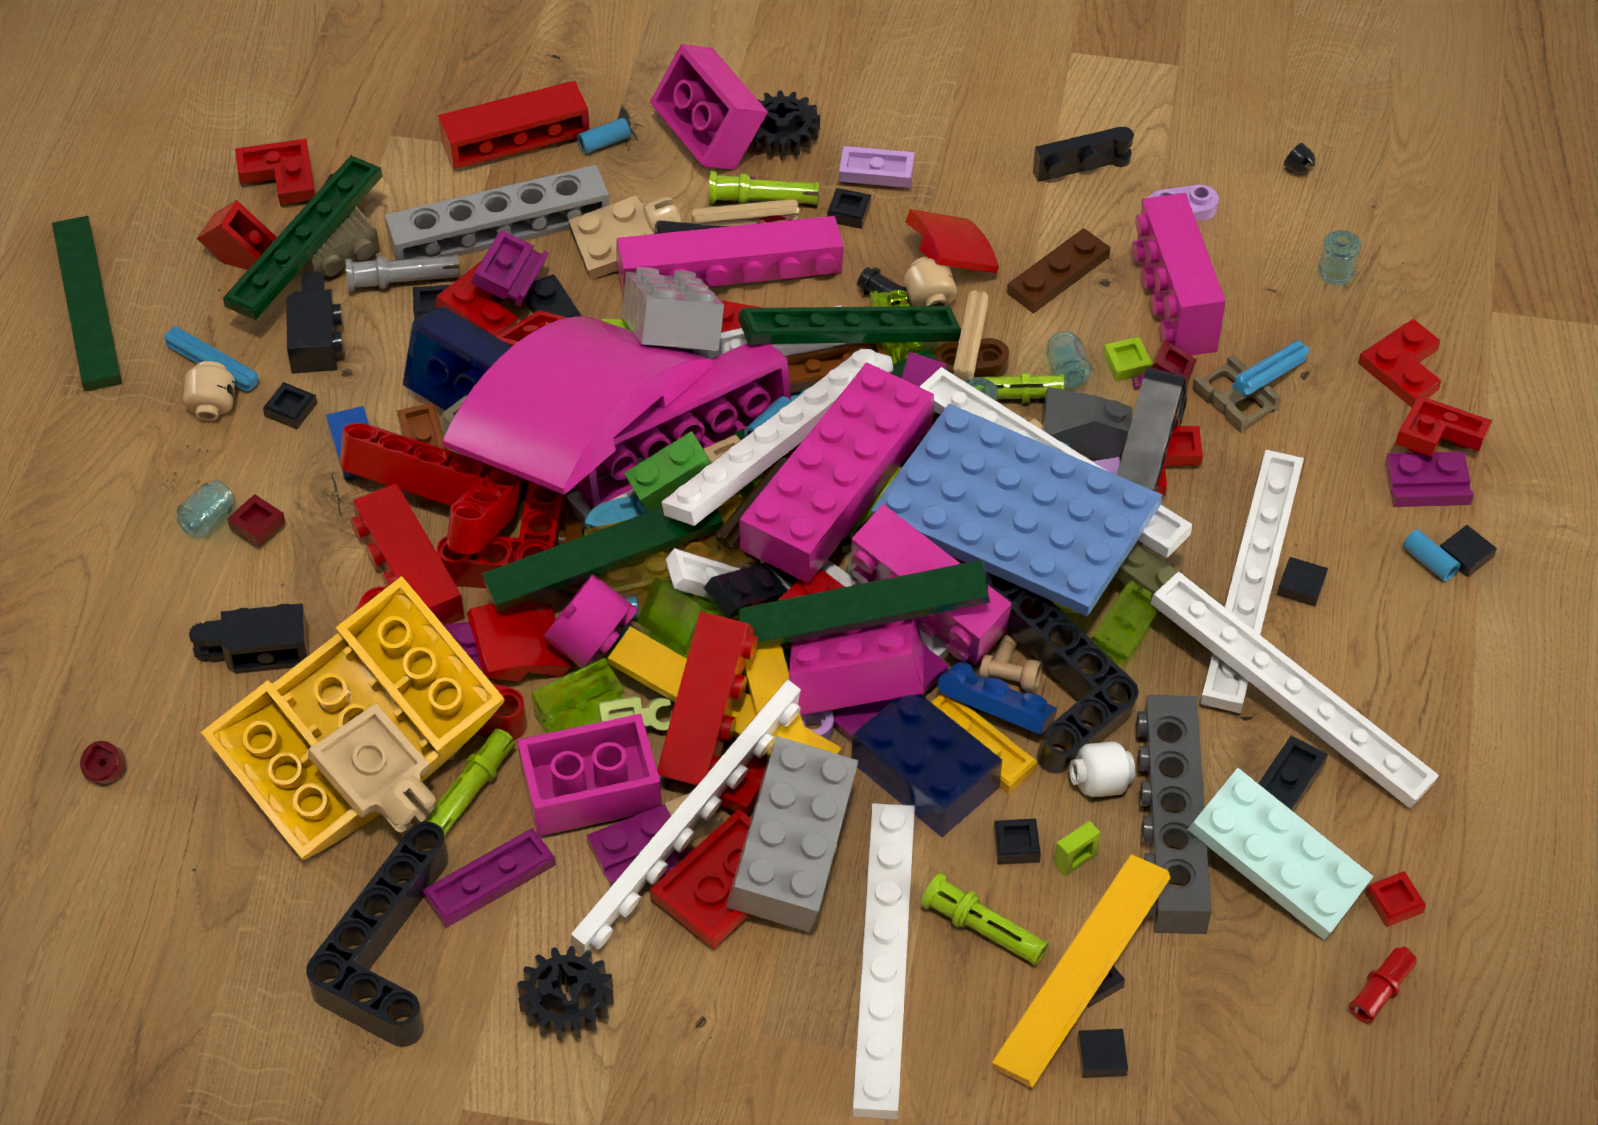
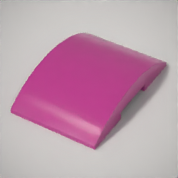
[442,316,713,495]

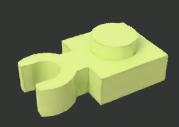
[597,696,671,730]

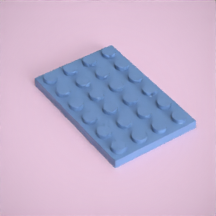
[871,403,1162,617]

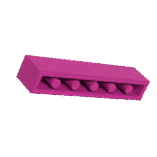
[616,216,844,294]

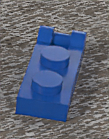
[938,662,1057,735]

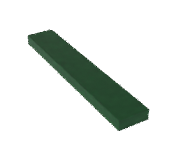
[223,155,383,320]
[52,216,122,391]
[738,306,961,345]
[482,507,723,612]
[739,560,990,649]

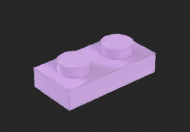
[839,146,915,188]

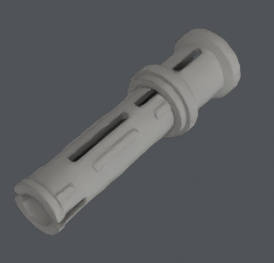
[345,254,460,292]

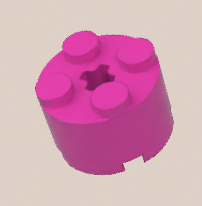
[543,574,638,673]

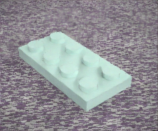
[1187,768,1373,940]

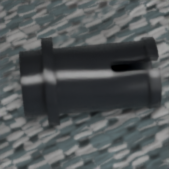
[857,267,907,306]

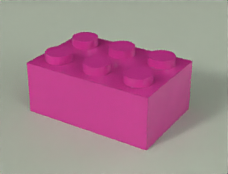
[650,44,768,170]
[789,618,924,715]
[517,713,662,836]

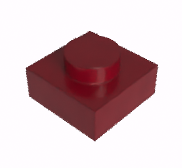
[1150,340,1197,381]
[227,494,285,547]

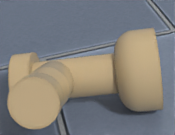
[980,635,1043,694]

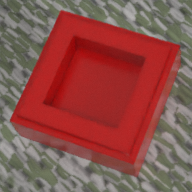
[1365,871,1426,927]

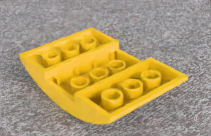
[201,576,505,860]

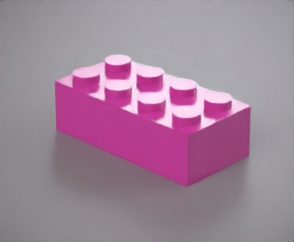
[1132,193,1226,356]
[851,504,1012,666]

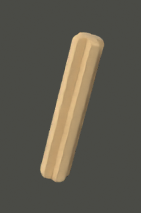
[691,199,799,226]
[953,290,989,382]

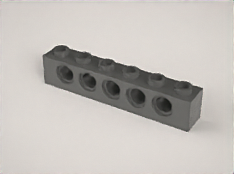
[1136,695,1211,934]

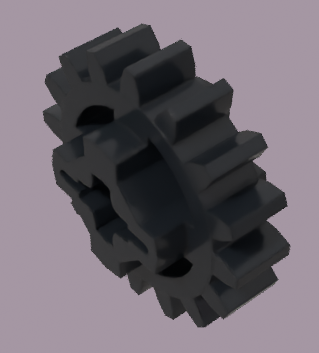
[751,90,820,157]
[517,946,614,1041]

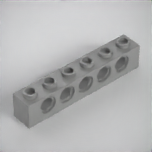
[384,164,610,261]

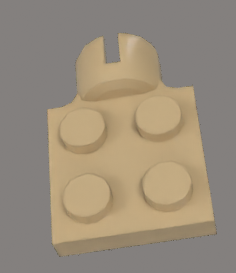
[568,195,681,280]
[308,703,436,833]

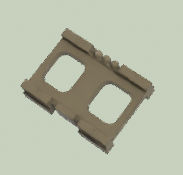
[1193,354,1281,433]

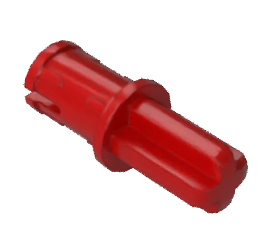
[1349,946,1417,1024]

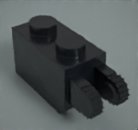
[286,271,344,374]
[189,603,309,674]

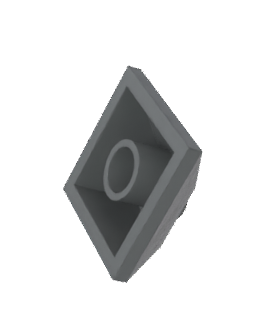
[1042,387,1132,460]

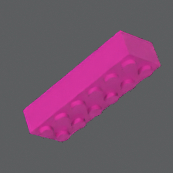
[573,342,791,509]
[739,362,934,584]

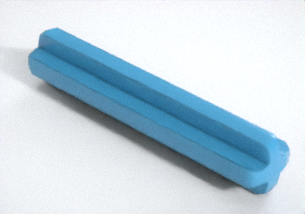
[164,326,259,392]
[1232,340,1310,396]

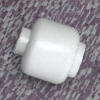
[1069,742,1135,798]

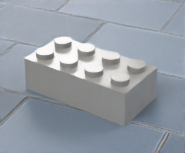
[621,267,724,351]
[726,736,859,932]

